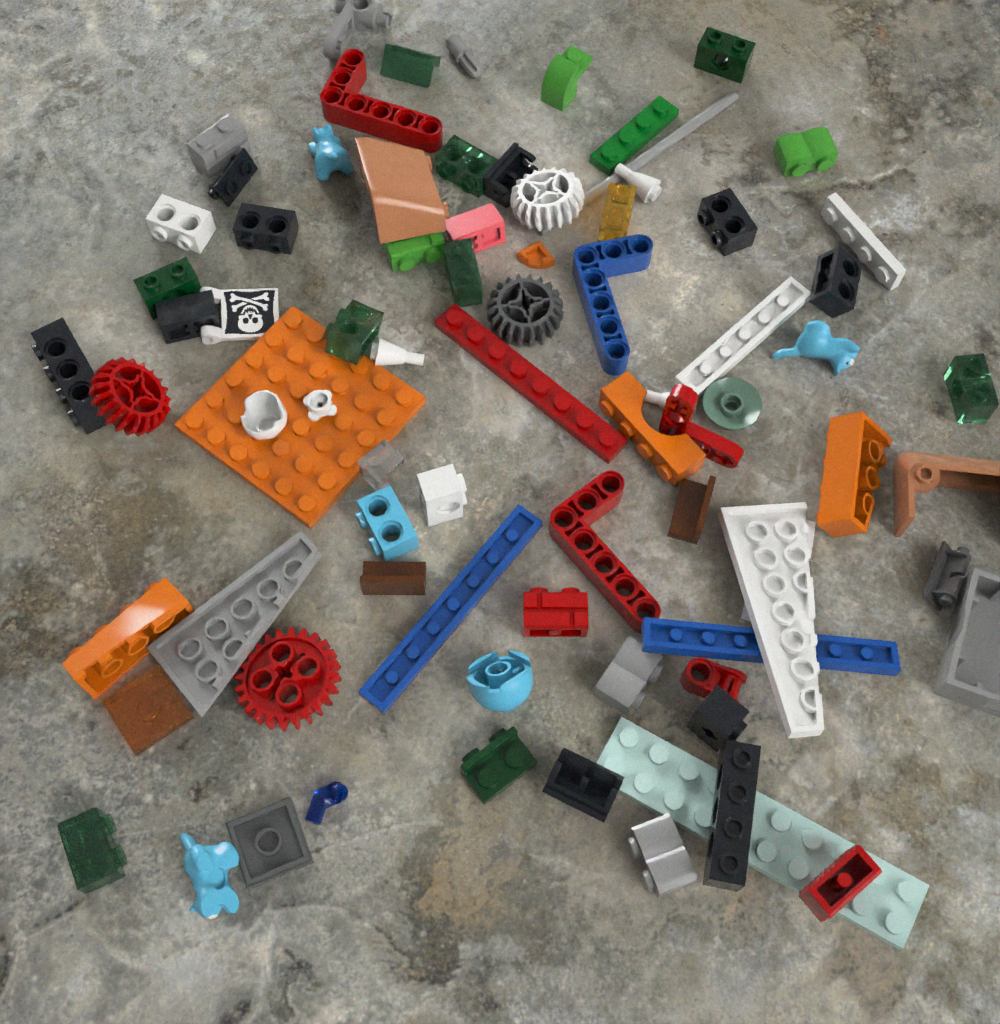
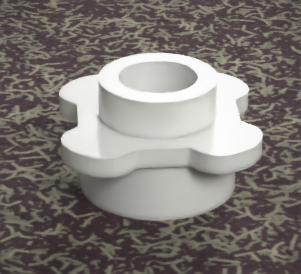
[303,390,337,421]

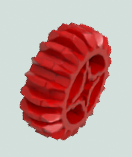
[88,357,171,437]

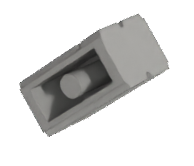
[186,114,250,178]

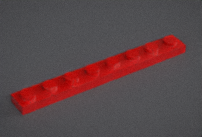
[435,303,628,464]

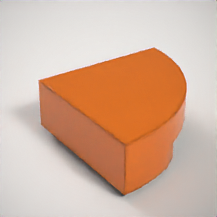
[516,241,555,269]

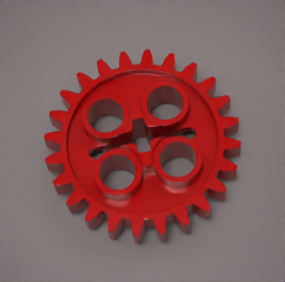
[234,627,342,731]

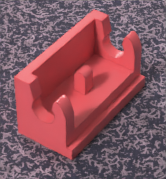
[445,203,506,260]

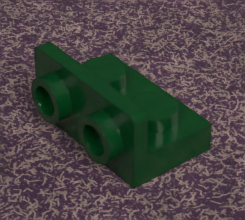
[460,726,538,805]

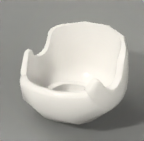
[240,390,288,440]

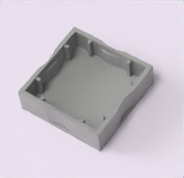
[933,568,1000,717]

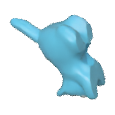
[308,124,354,181]
[772,320,860,376]
[180,833,239,919]

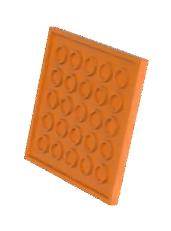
[174,305,426,530]

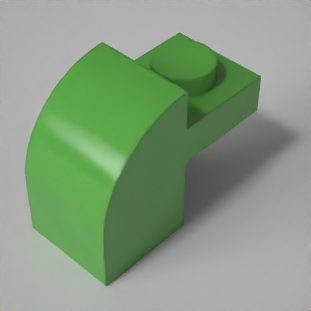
[541,45,592,112]

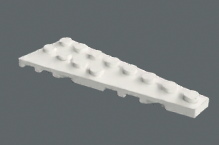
[717,502,824,739]

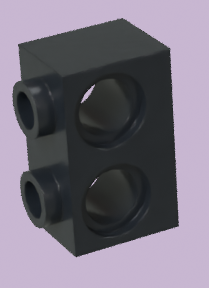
[697,188,758,256]
[232,202,299,255]
[809,246,863,318]

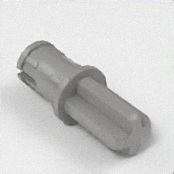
[445,34,483,79]

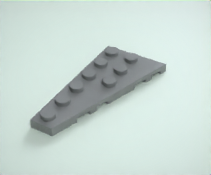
[146,531,322,717]

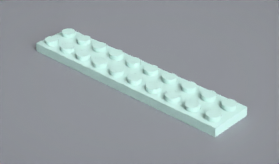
[597,717,930,950]

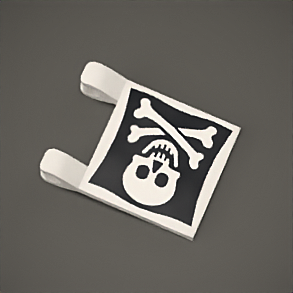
[200,287,279,345]

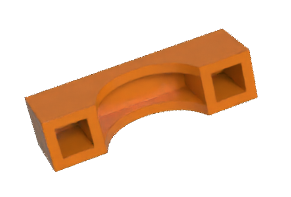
[598,371,706,488]

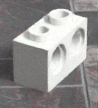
[145,194,216,254]

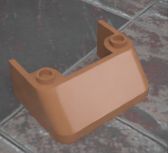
[893,452,1000,537]

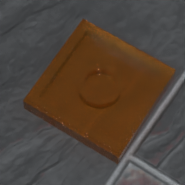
[102,664,194,756]

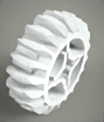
[510,167,585,231]

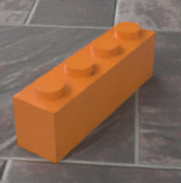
[816,411,892,538]
[62,577,195,700]

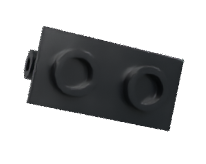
[208,148,258,207]

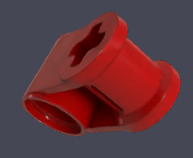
[680,657,747,702]

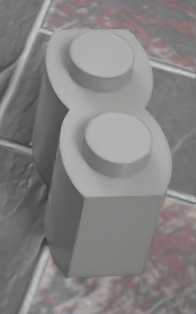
[594,636,664,715]
[627,813,698,898]

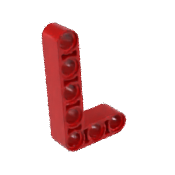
[320,49,443,153]
[548,470,661,634]

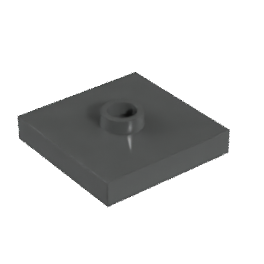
[225,797,314,890]

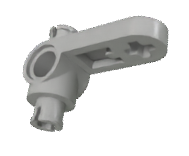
[323,0,393,60]

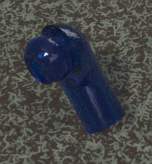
[304,782,348,825]

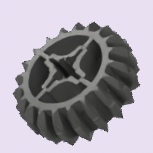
[487,273,564,348]

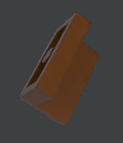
[667,475,716,545]
[360,561,426,595]

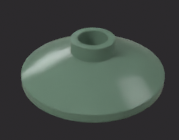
[702,377,762,431]

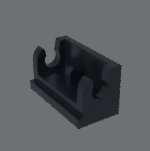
[483,142,538,208]
[155,289,222,344]
[542,747,625,823]

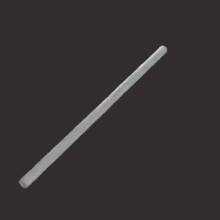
[536,91,739,236]

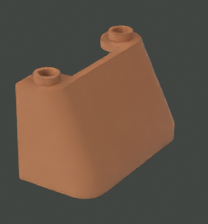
[355,137,449,244]

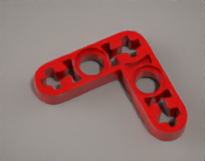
[659,384,744,468]

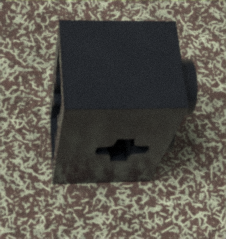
[686,685,750,752]

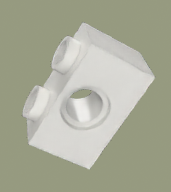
[417,464,467,527]

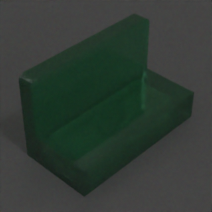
[380,43,441,88]

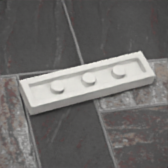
[821,192,906,291]

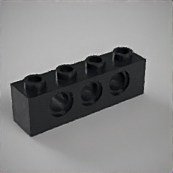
[31,317,108,435]
[703,739,761,892]

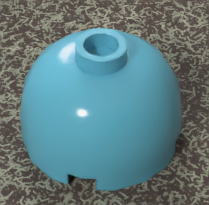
[466,650,534,712]

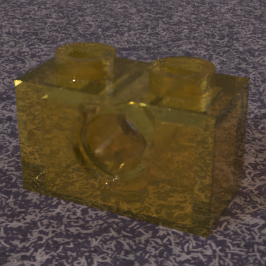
[597,182,636,242]

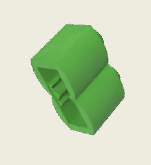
[773,127,839,177]

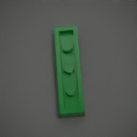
[589,95,679,176]

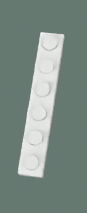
[674,276,811,398]

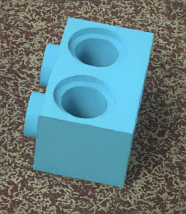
[355,485,419,561]

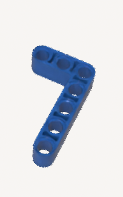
[572,234,653,376]

